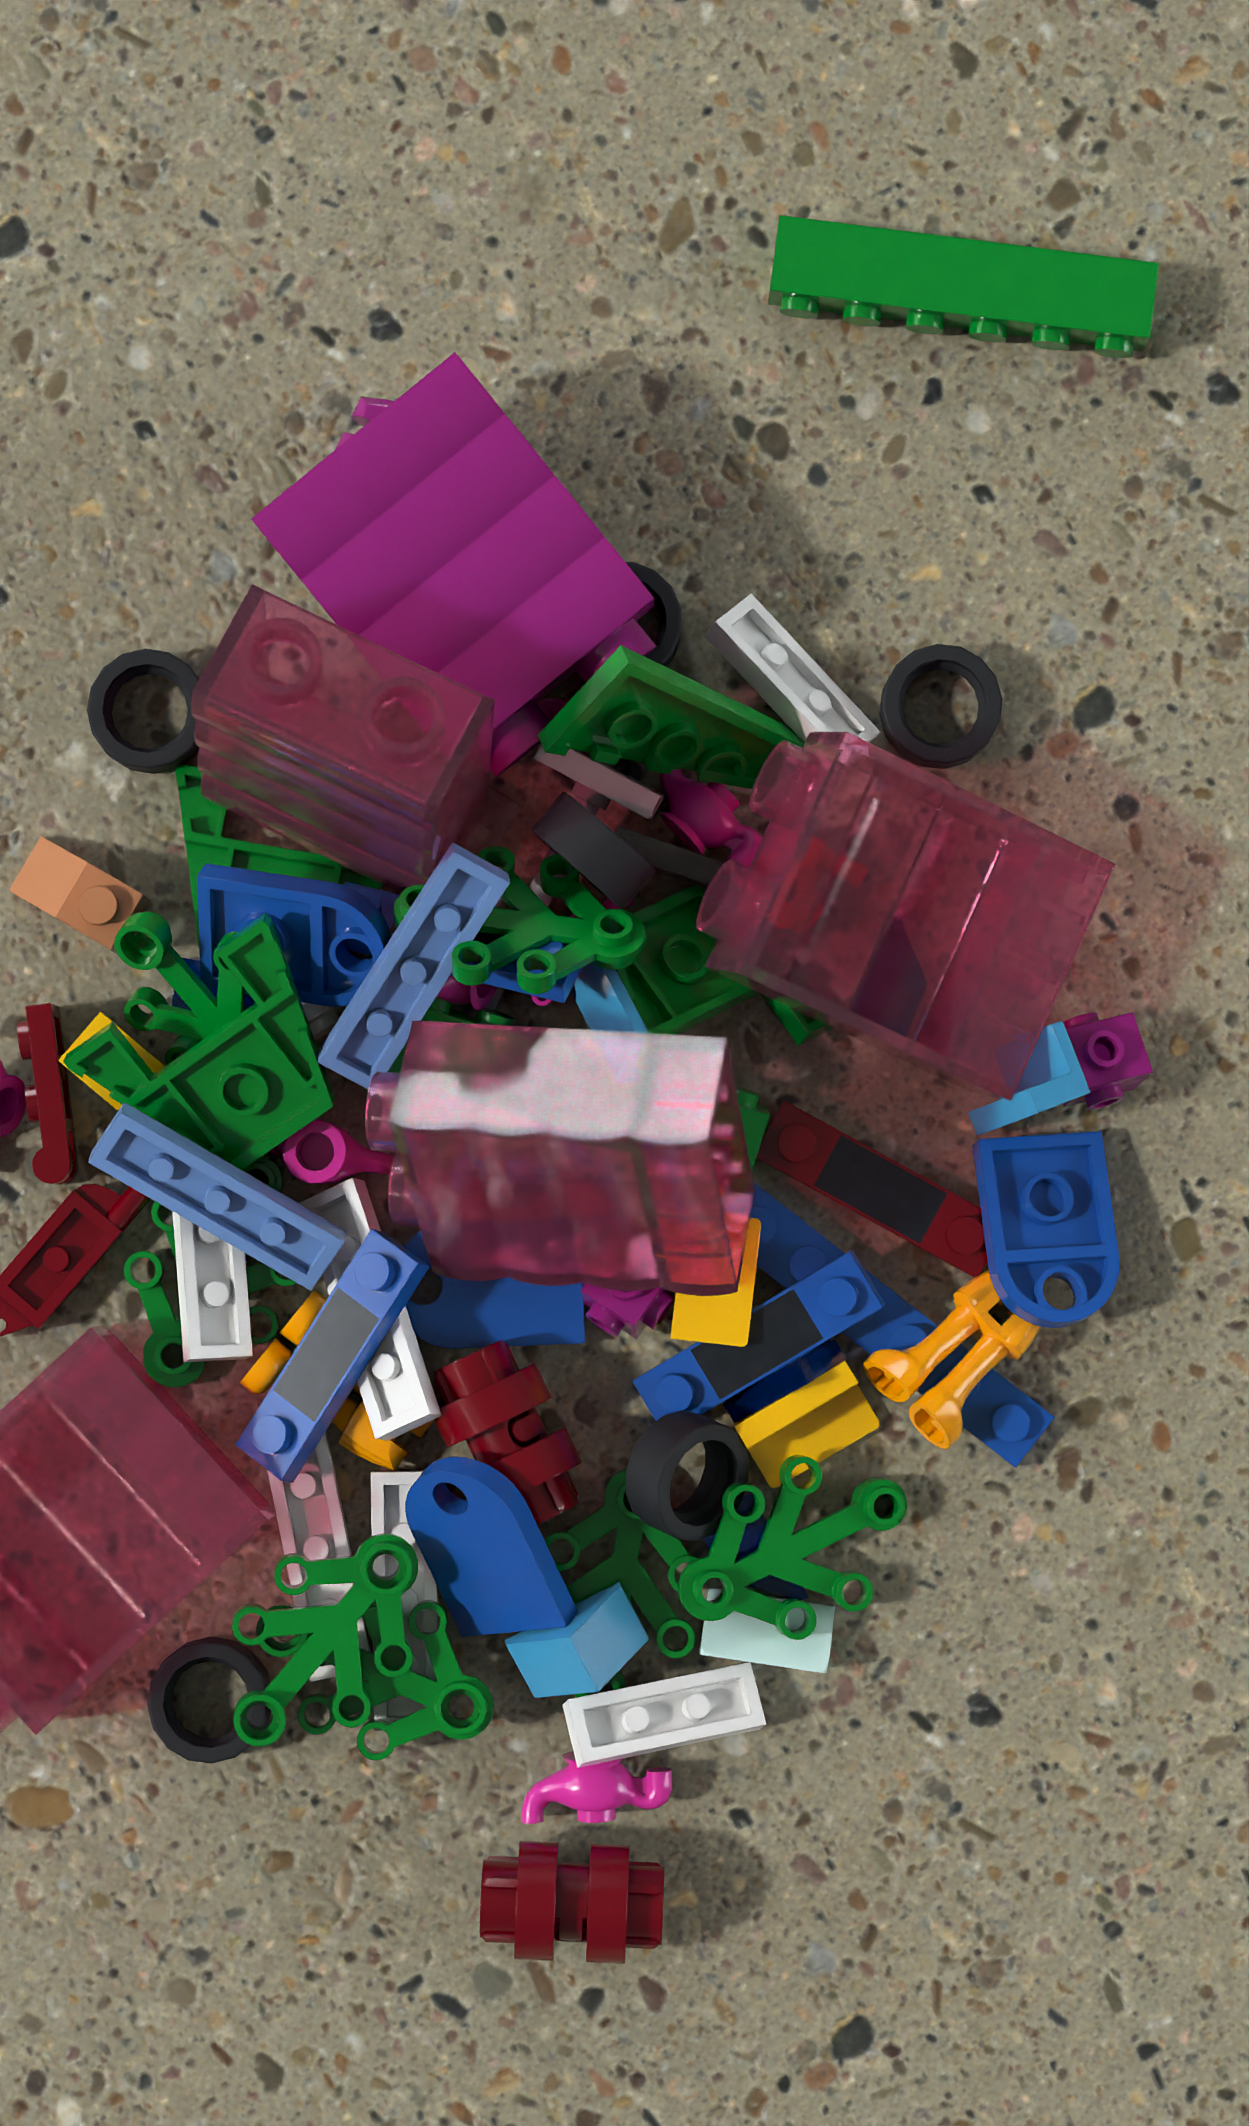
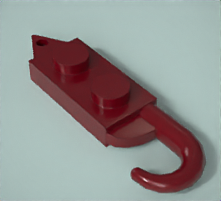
[0,1184,151,1337]

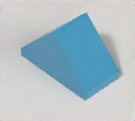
[505,1582,649,1698]

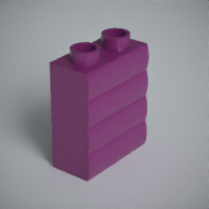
[251,352,656,777]

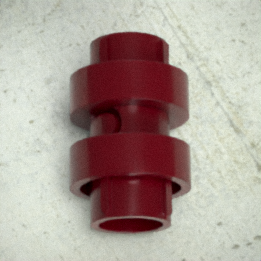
[434,1339,582,1524]
[480,1841,664,1964]

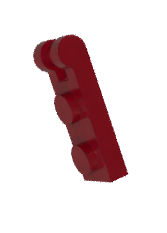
[17,1003,78,1185]

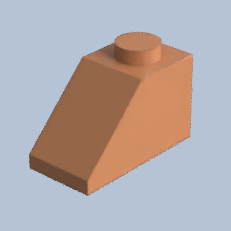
[9,836,151,954]

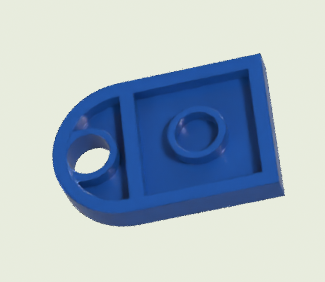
[197,863,391,1007]
[972,1131,1120,1328]
[404,1215,585,1349]
[405,1457,578,1637]

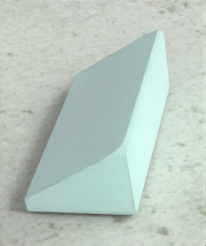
[699,1587,835,1673]

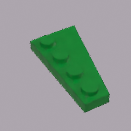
[537,645,808,792]

